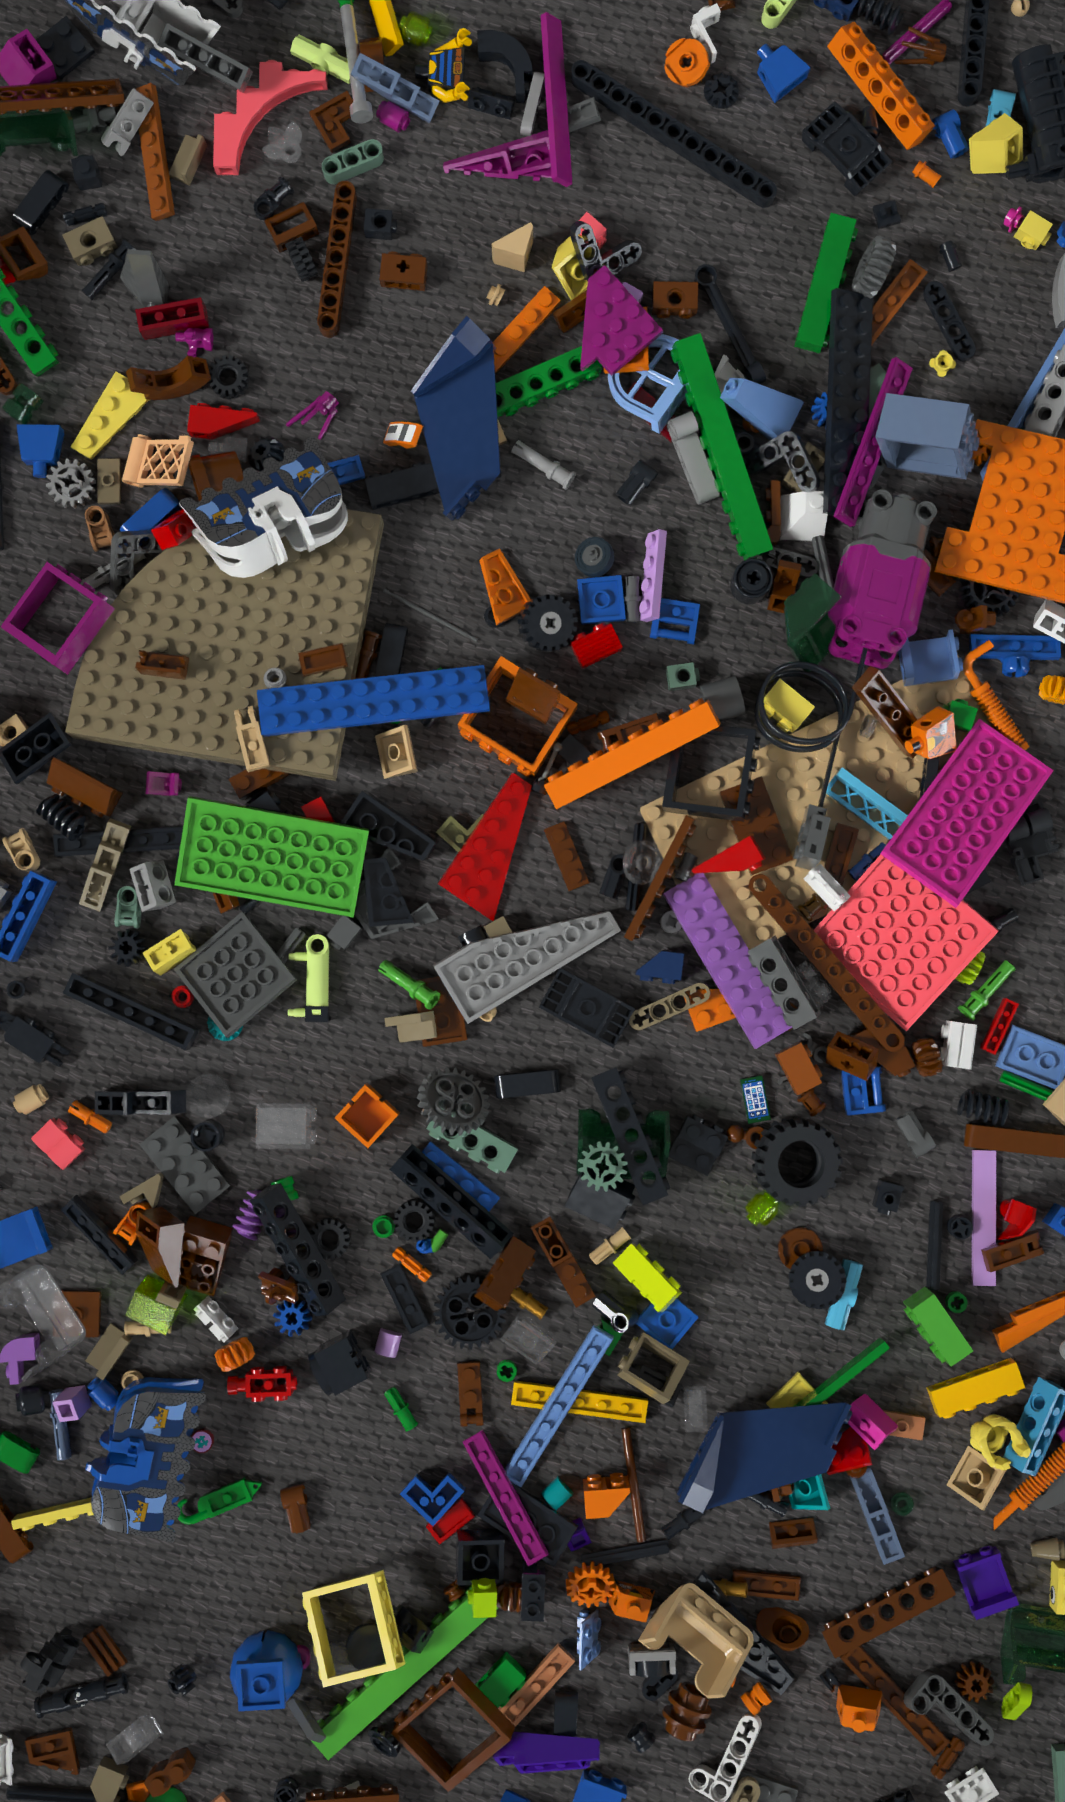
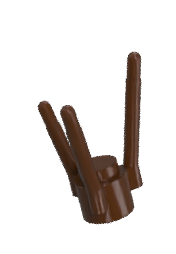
[894,27,947,65]

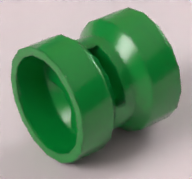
[271,1176,299,1201]

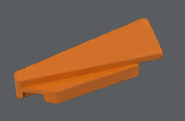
[992,1291,1065,1353]

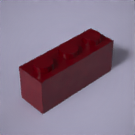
[135,297,210,340]

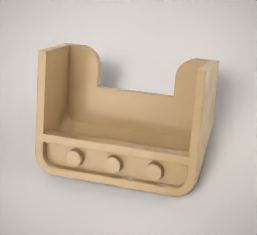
[638,1583,754,1699]

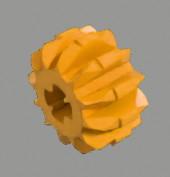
[1039,675,1065,705]

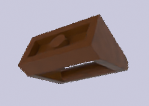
[264,201,319,253]
[0,226,48,281]

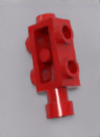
[227,1366,297,1402]

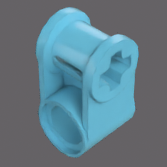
[986,89,1016,126]

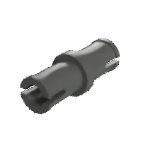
[624,576,642,622]

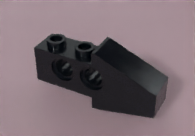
[95,1089,186,1115]

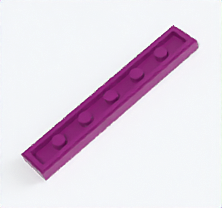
[463,1430,549,1566]

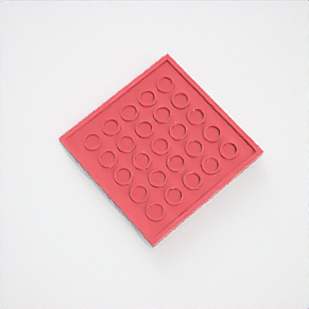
[814,854,999,1031]

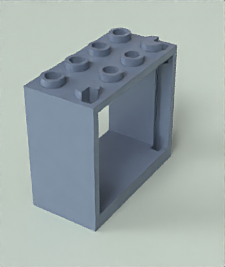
[875,393,980,480]

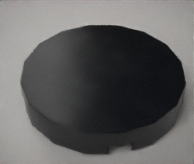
[345,1623,386,1670]

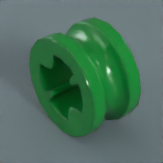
[945,1291,967,1313]
[496,1360,517,1382]

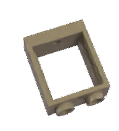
[617,1332,690,1405]

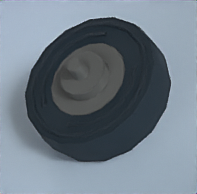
[575,537,614,578]

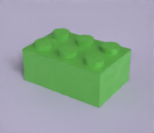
[903,1287,973,1367]

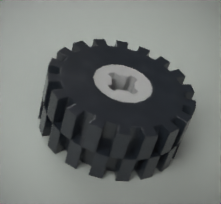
[518,595,578,651]
[788,1251,847,1309]

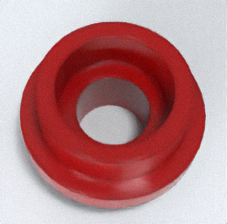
[171,986,194,1008]

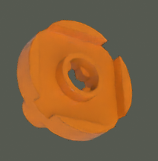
[664,38,710,88]

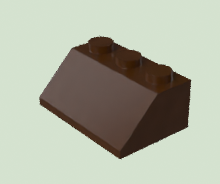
[47,757,123,818]

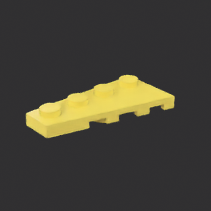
[71,371,150,460]

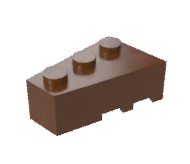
[474,1236,536,1311]

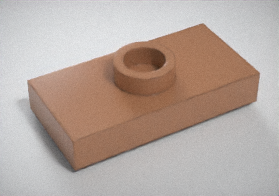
[883,1410,926,1440]

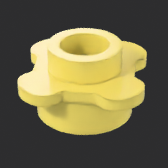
[929,350,956,377]

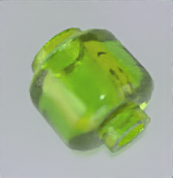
[399,11,433,47]
[745,1192,778,1226]

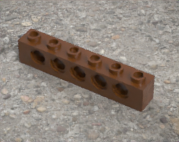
[822,1567,956,1659]

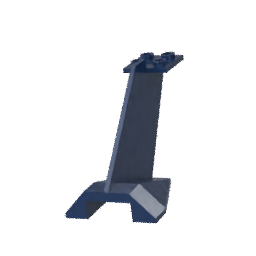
[410,316,501,521]
[676,1401,852,1513]

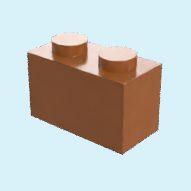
[775,1042,822,1095]

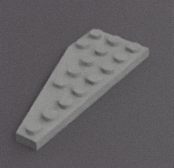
[433,911,621,1024]

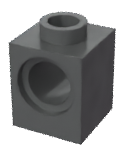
[327,916,363,950]

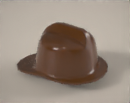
[756,1607,810,1651]

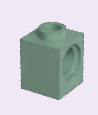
[665,662,700,691]

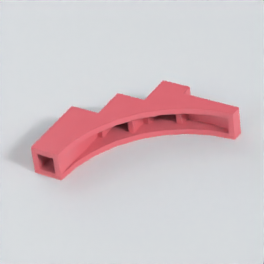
[213,60,328,175]

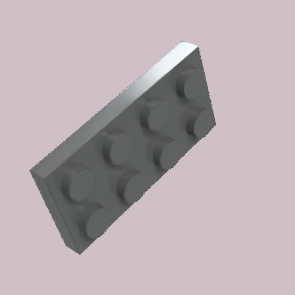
[139,1116,231,1214]

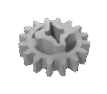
[46,459,96,509]

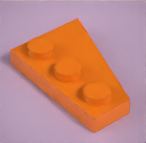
[683,989,736,1032]

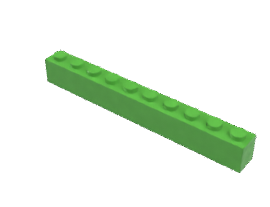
[311,1585,498,1760]

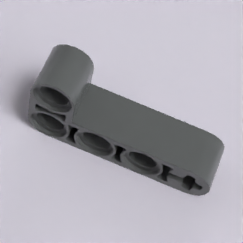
[903,1671,994,1746]

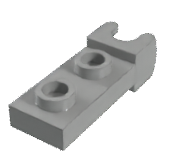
[101,88,154,156]

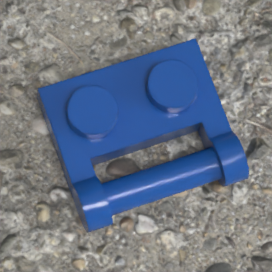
[650,598,700,645]
[841,1066,886,1116]

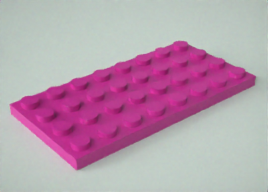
[880,719,1054,908]

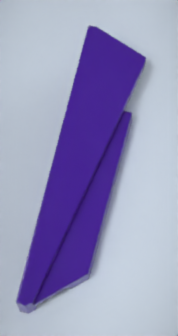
[493,1732,600,1774]

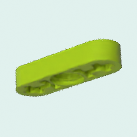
[1001,1682,1032,1720]

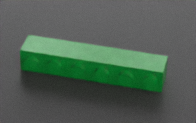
[794,213,858,353]

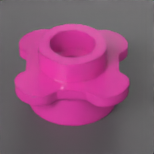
[1004,206,1024,233]

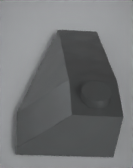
[120,249,169,308]

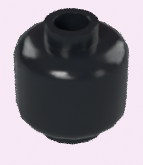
[15,1384,50,1416]

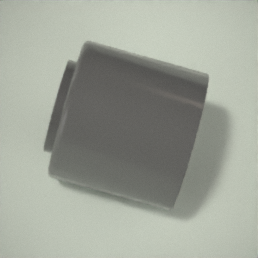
[698,676,746,722]

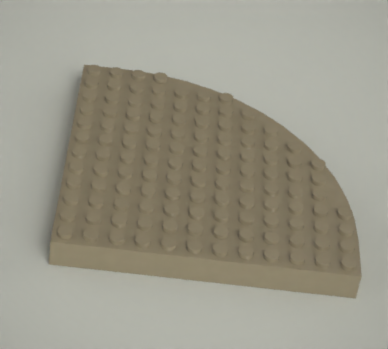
[65,510,384,781]

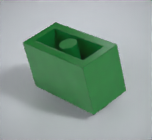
[475,1651,526,1708]

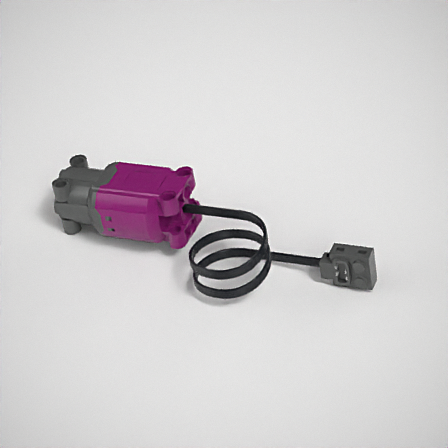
[754,489,937,870]

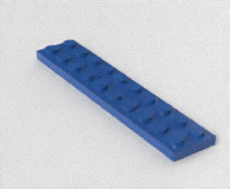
[257,665,490,737]

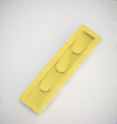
[11,1497,94,1531]

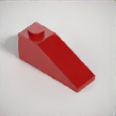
[691,835,766,873]

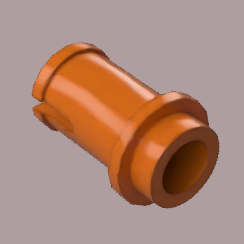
[912,161,941,188]

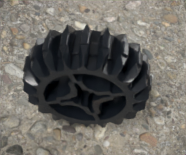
[959,578,1020,617]

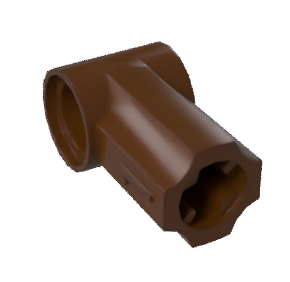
[280,1484,311,1534]

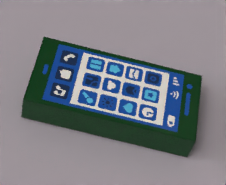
[739,1075,771,1124]

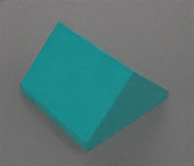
[788,1474,830,1510]

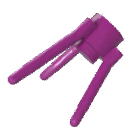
[286,391,339,440]

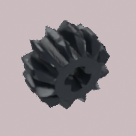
[247,436,285,472]
[108,929,148,967]

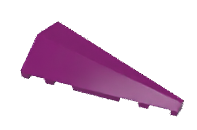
[443,130,555,182]

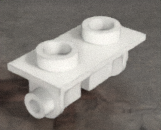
[803,864,851,912]
[193,1296,239,1342]
[0,1733,14,1786]

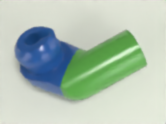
[416,1229,449,1254]

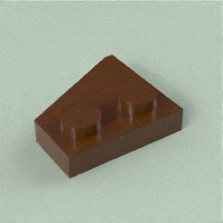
[25,1727,81,1775]

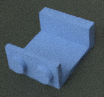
[898,629,963,686]

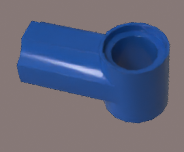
[932,109,969,159]

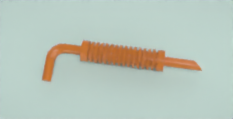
[963,640,1030,751]
[993,1442,1065,1530]

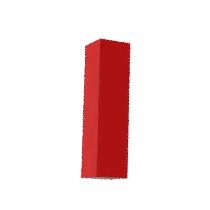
[980,998,1019,1055]

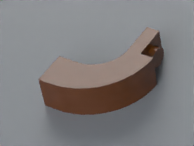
[126,356,211,400]

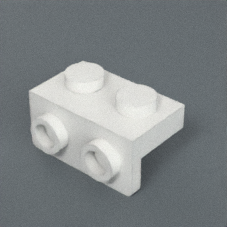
[945,1766,999,1802]

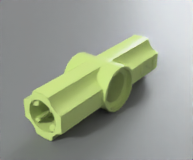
[290,34,350,84]

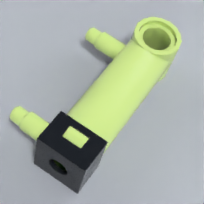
[288,934,330,1022]

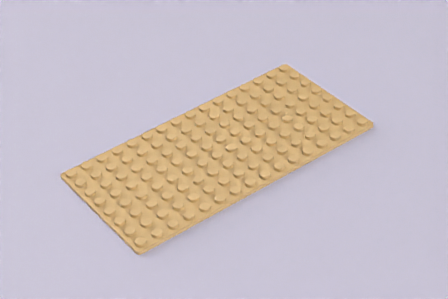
[640,655,994,950]

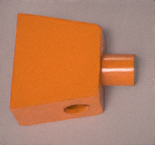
[836,1685,882,1733]

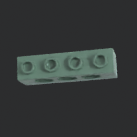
[426,1108,518,1174]

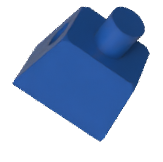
[757,44,810,103]
[17,424,64,478]

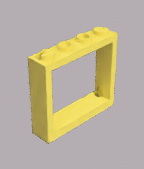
[302,1570,406,1687]

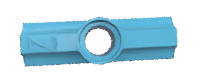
[825,1259,863,1330]

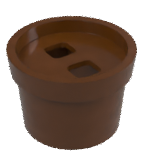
[188,451,243,501]

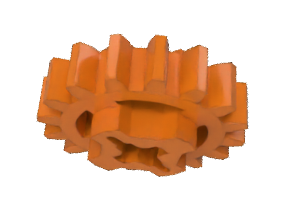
[566,1562,615,1608]

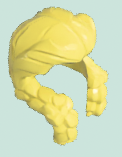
[970,1414,1031,1470]

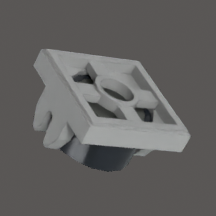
[628,1642,676,1677]

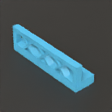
[826,767,908,840]

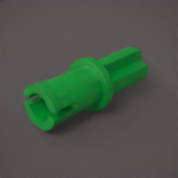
[384,1387,418,1432]

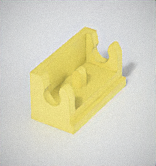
[143,929,197,976]

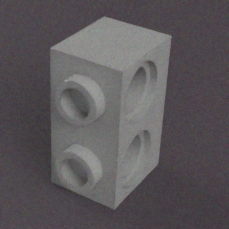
[130,860,176,912]

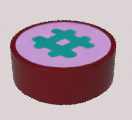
[192,1429,214,1453]

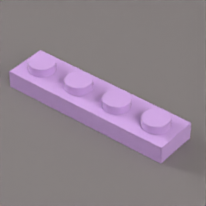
[639,529,667,622]

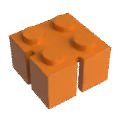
[335,1083,400,1148]

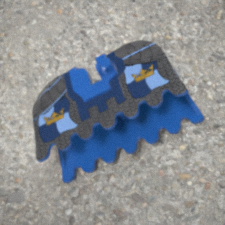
[85,1377,206,1543]

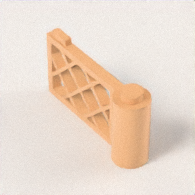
[122,434,194,488]

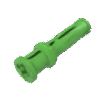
[378,960,440,1009]
[958,960,1016,1021]

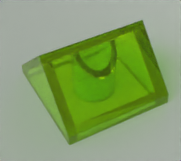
[125,1275,188,1336]

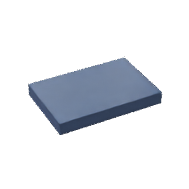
[995,1025,1065,1089]

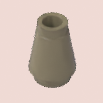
[1031,1537,1065,1561]

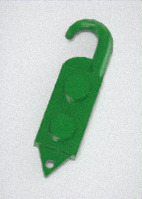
[177,1477,262,1525]

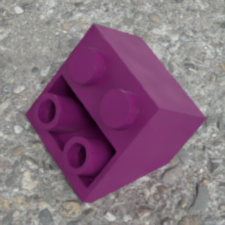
[0,29,57,86]

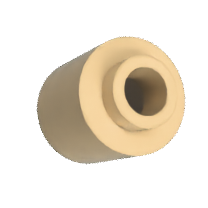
[13,1084,49,1115]

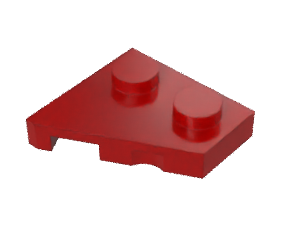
[826,1427,872,1475]

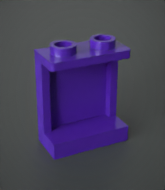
[953,1546,1019,1620]

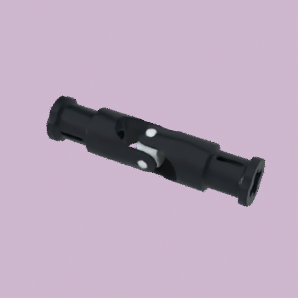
[34,1673,129,1719]

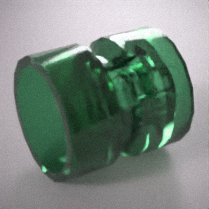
[2,383,44,424]

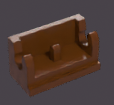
[135,650,189,680]

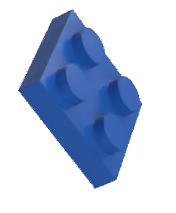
[577,575,626,625]
[637,1298,698,1350]

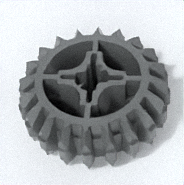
[852,235,897,299]

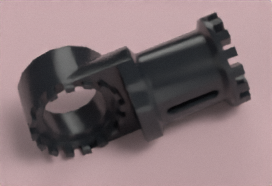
[253,176,294,221]

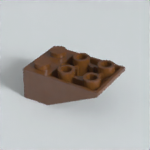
[506,668,560,724]
[136,1207,185,1288]
[178,1216,233,1297]

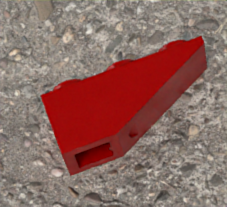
[187,403,260,440]

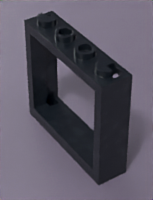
[662,725,761,822]

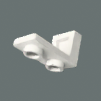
[690,3,721,64]

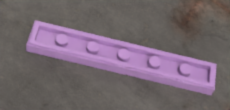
[972,1150,996,1286]

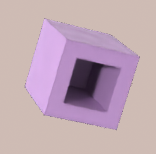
[52,1385,92,1422]

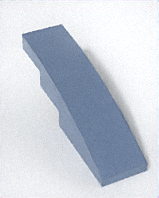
[350,53,439,123]
[850,1467,905,1565]

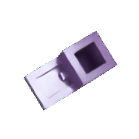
[0,1333,41,1385]

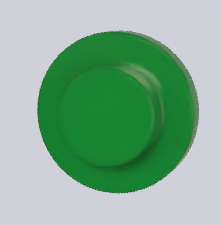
[372,1215,395,1238]

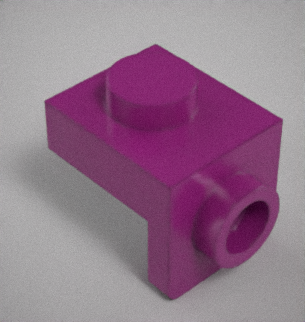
[146,771,182,796]

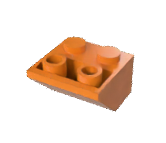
[583,1473,630,1519]

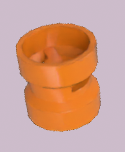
[741,1682,773,1716]

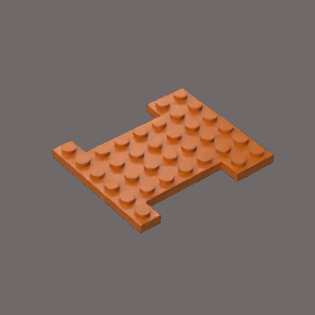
[934,419,1065,604]

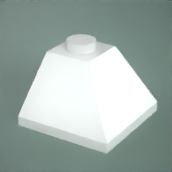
[780,491,828,541]

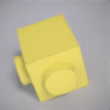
[1013,210,1053,250]

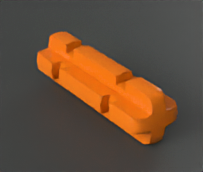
[392,1247,431,1282]

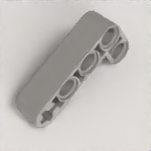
[667,411,720,505]

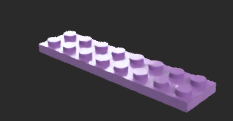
[663,873,792,1049]

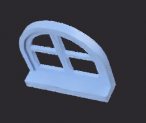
[608,334,687,434]

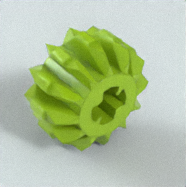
[955,951,985,985]

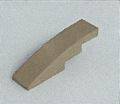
[79,818,131,912]

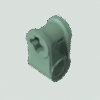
[114,886,141,929]

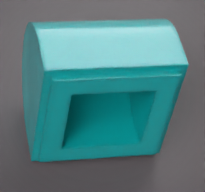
[542,1476,573,1510]

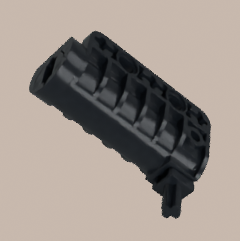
[1005,44,1065,183]

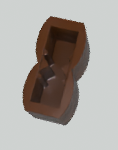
[144,1748,196,1797]

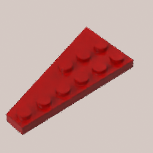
[438,773,532,921]

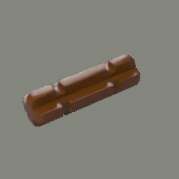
[567,711,610,735]
[931,1736,965,1780]

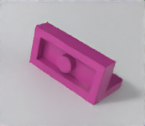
[848,1394,898,1450]

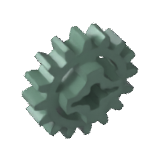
[578,1142,628,1192]

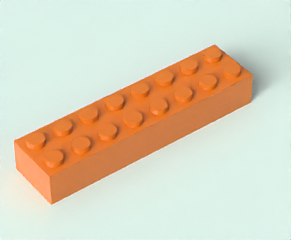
[544,698,721,809]

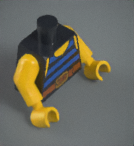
[415,28,472,103]

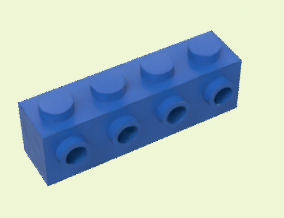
[0,871,57,962]

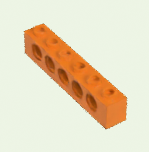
[827,21,935,150]

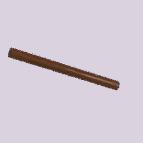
[621,1427,646,1542]

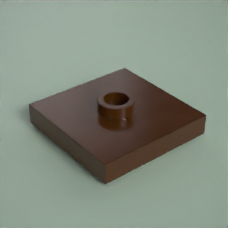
[53,1290,101,1337]

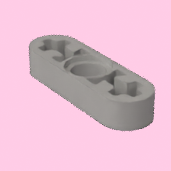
[520,71,545,136]

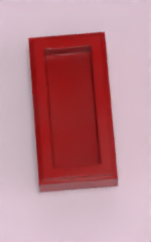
[426,1497,475,1545]

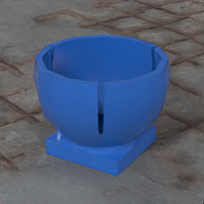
[230,1630,303,1711]

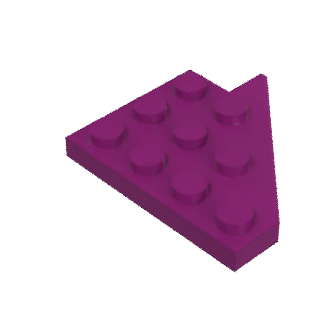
[580,265,663,376]

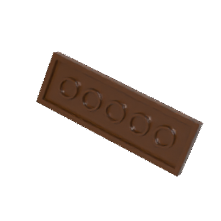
[0,78,125,115]
[624,815,697,941]

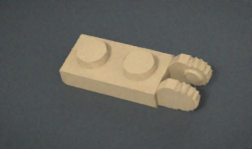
[234,706,270,772]

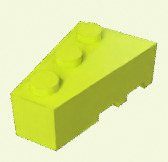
[613,1243,682,1312]

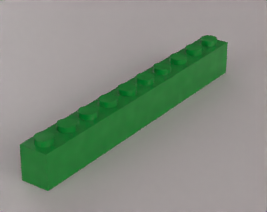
[671,333,773,560]

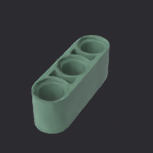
[322,139,384,184]

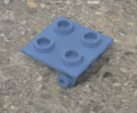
[577,1610,601,1670]

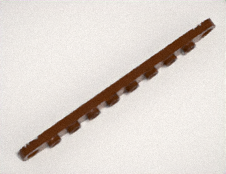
[748,874,905,1052]

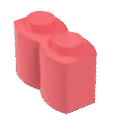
[31,1118,85,1170]

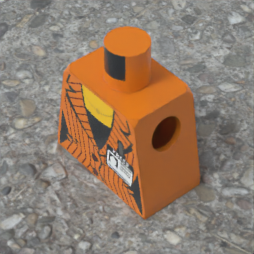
[905,706,956,759]
[608,1580,655,1622]

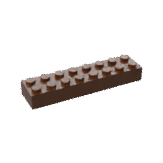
[852,666,917,759]

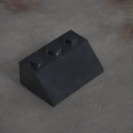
[0,712,73,785]

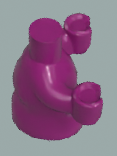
[175,328,214,357]

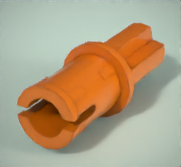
[68,1100,112,1133]

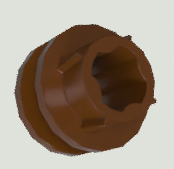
[662,1682,712,1741]

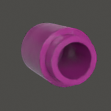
[376,100,410,133]

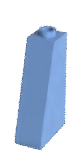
[720,378,804,440]

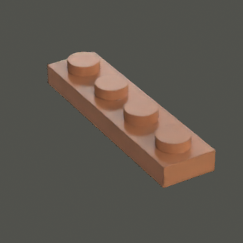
[498,1643,575,1727]

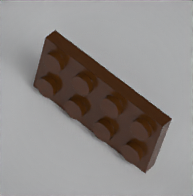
[719,776,793,876]

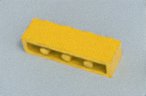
[926,1358,1025,1418]

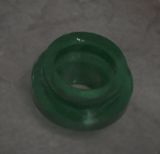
[891,1492,914,1516]

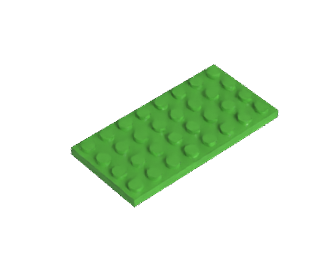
[175,796,369,917]

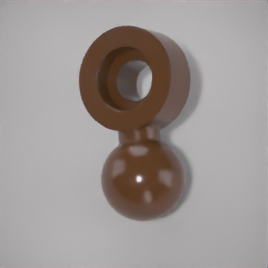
[726,1125,764,1149]

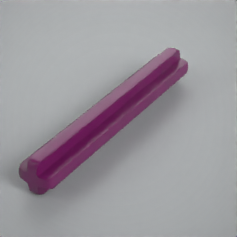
[882,0,952,65]

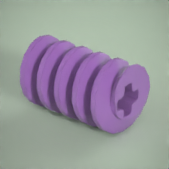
[233,1190,263,1240]

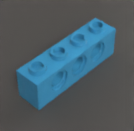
[1003,1377,1065,1476]

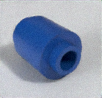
[87,1377,119,1411]

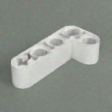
[689,1712,762,1802]

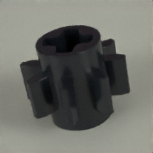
[168,1664,197,1696]

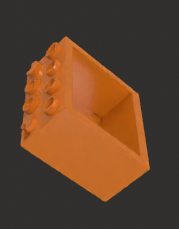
[458,656,578,777]

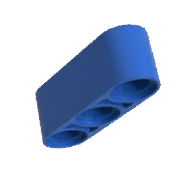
[120,488,182,546]

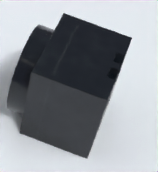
[308,1329,371,1396]

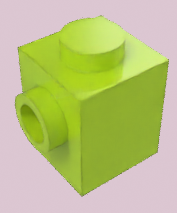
[468,1578,497,1618]

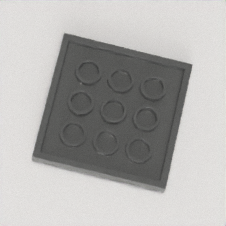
[174,912,297,1038]

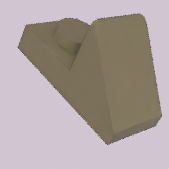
[119,1172,164,1208]

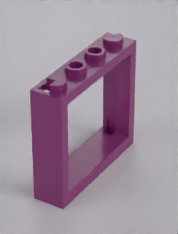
[1,562,115,675]

